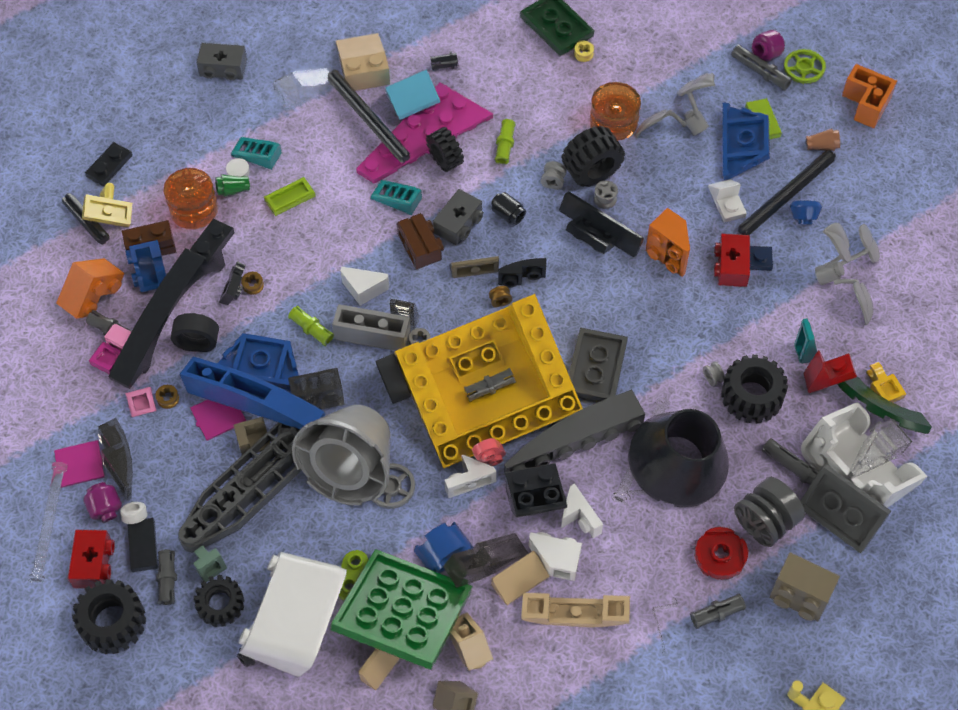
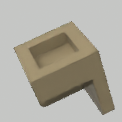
[234,417,270,455]
[433,681,478,710]

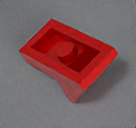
[803,350,857,394]

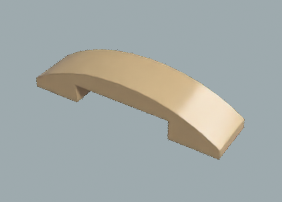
[521,593,630,627]

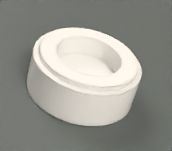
[226,158,250,177]
[120,502,148,524]

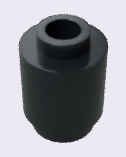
[491,192,526,225]

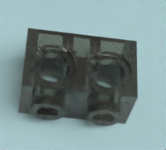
[288,368,345,409]

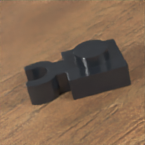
[219,261,246,305]

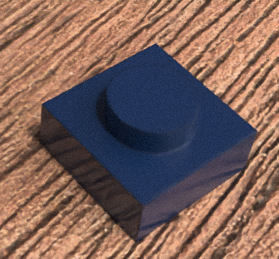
[750,246,773,271]

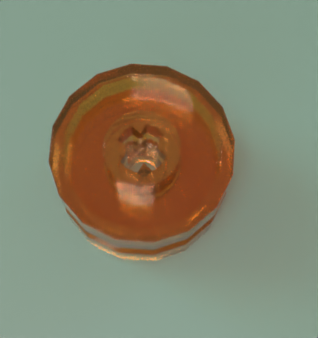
[590,82,641,140]

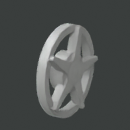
[374,463,415,509]

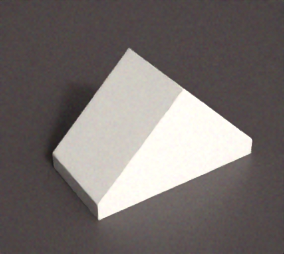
[340,266,389,306]

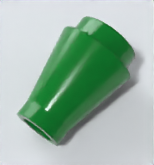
[215,174,250,197]

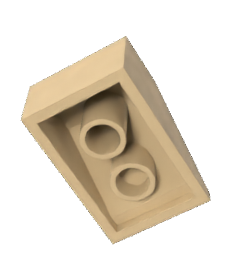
[336,33,390,91]

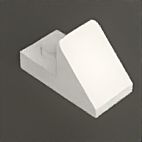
[708,180,747,223]
[445,455,496,498]
[561,483,603,538]

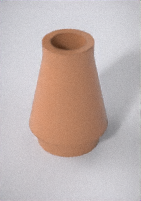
[806,128,840,151]

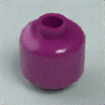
[752,30,785,61]
[83,482,122,523]

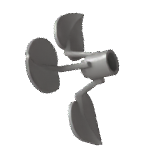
[635,73,715,138]
[815,223,880,326]

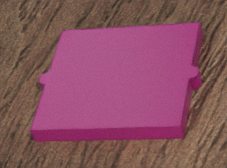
[190,400,246,441]
[54,440,105,488]

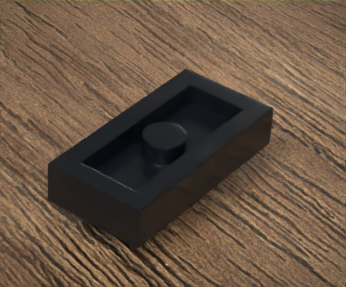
[85,142,133,187]

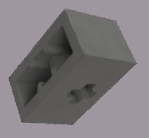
[196,42,247,80]
[433,189,484,246]

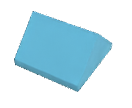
[385,69,441,120]

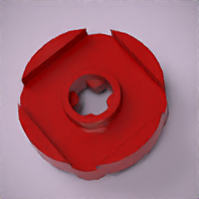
[694,527,748,580]

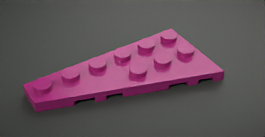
[356,82,493,184]

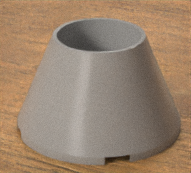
[292,405,390,506]

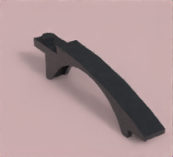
[108,218,235,389]

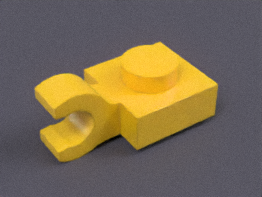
[866,362,906,403]

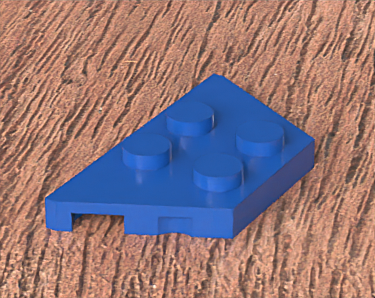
[723,102,770,180]
[217,333,302,391]

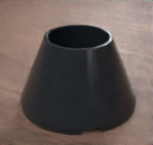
[628,409,729,507]

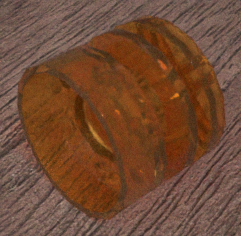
[163,168,218,229]

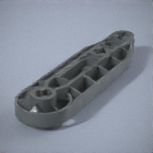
[178,422,302,553]

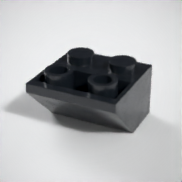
[505,463,567,518]

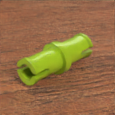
[495,119,516,164]
[288,306,334,346]

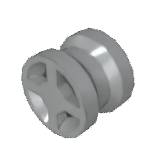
[541,161,567,190]
[594,181,618,209]

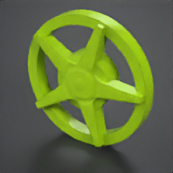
[784,49,826,84]

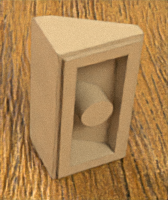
[491,551,550,605]
[359,648,400,690]

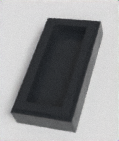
[128,518,158,572]

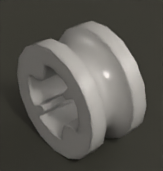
[409,328,430,345]
[703,362,725,387]

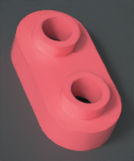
[472,438,506,466]

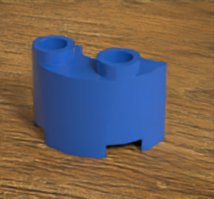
[125,240,166,293]
[414,522,474,573]

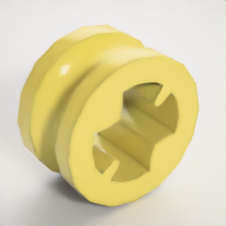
[574,41,594,62]

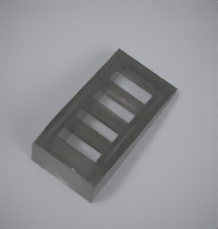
[390,298,419,331]

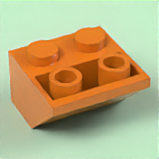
[645,207,690,277]

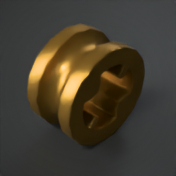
[241,271,264,295]
[489,286,512,308]
[155,384,179,409]

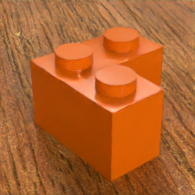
[842,64,897,129]
[56,258,125,319]

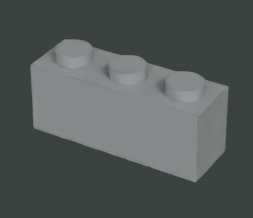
[332,304,411,351]

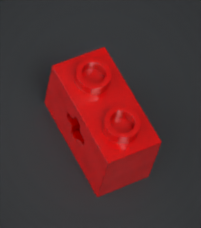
[714,233,750,287]
[68,530,115,588]

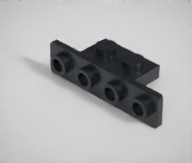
[559,191,644,257]

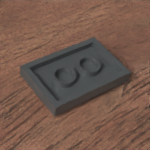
[569,327,628,402]
[800,464,891,553]

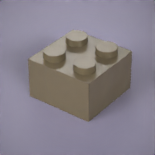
[769,552,840,621]

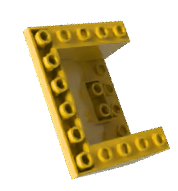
[394,294,583,469]

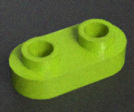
[339,550,369,601]

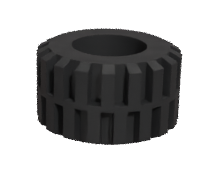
[561,126,625,187]
[721,355,788,424]
[72,579,146,654]

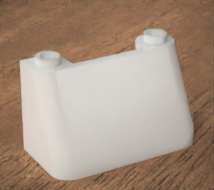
[801,402,927,508]
[238,552,347,677]

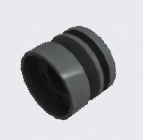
[734,477,805,547]

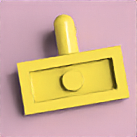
[82,183,133,227]
[788,680,846,710]

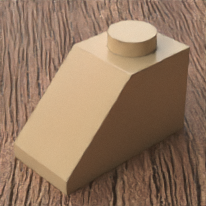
[449,612,493,671]

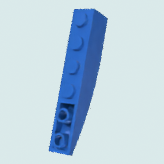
[180,356,326,429]

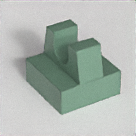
[193,545,227,583]

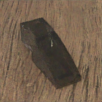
[98,418,133,501]
[443,533,529,588]

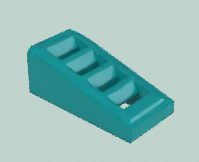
[231,137,282,170]
[371,180,422,215]
[794,318,817,364]

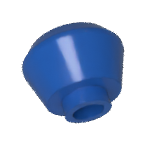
[790,200,822,225]

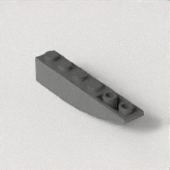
[504,389,645,475]

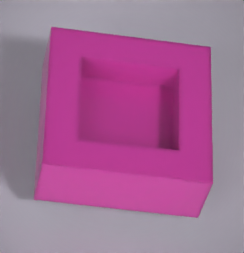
[89,342,121,374]

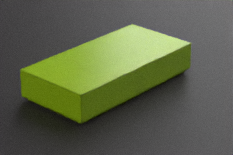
[745,98,782,139]
[264,177,316,216]

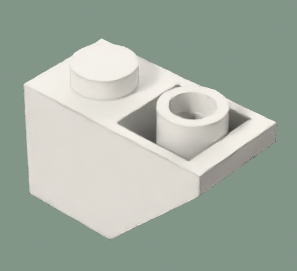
[529,532,582,581]

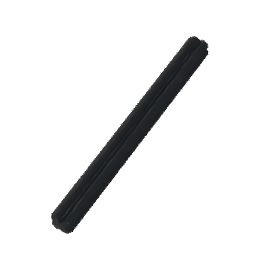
[327,70,410,163]
[738,150,836,235]

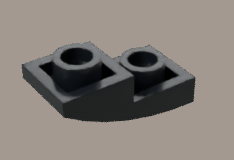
[498,258,546,288]

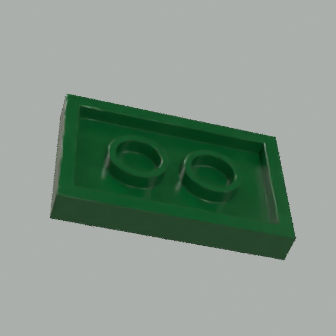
[520,0,595,56]

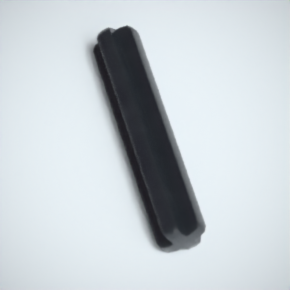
[62,193,110,245]

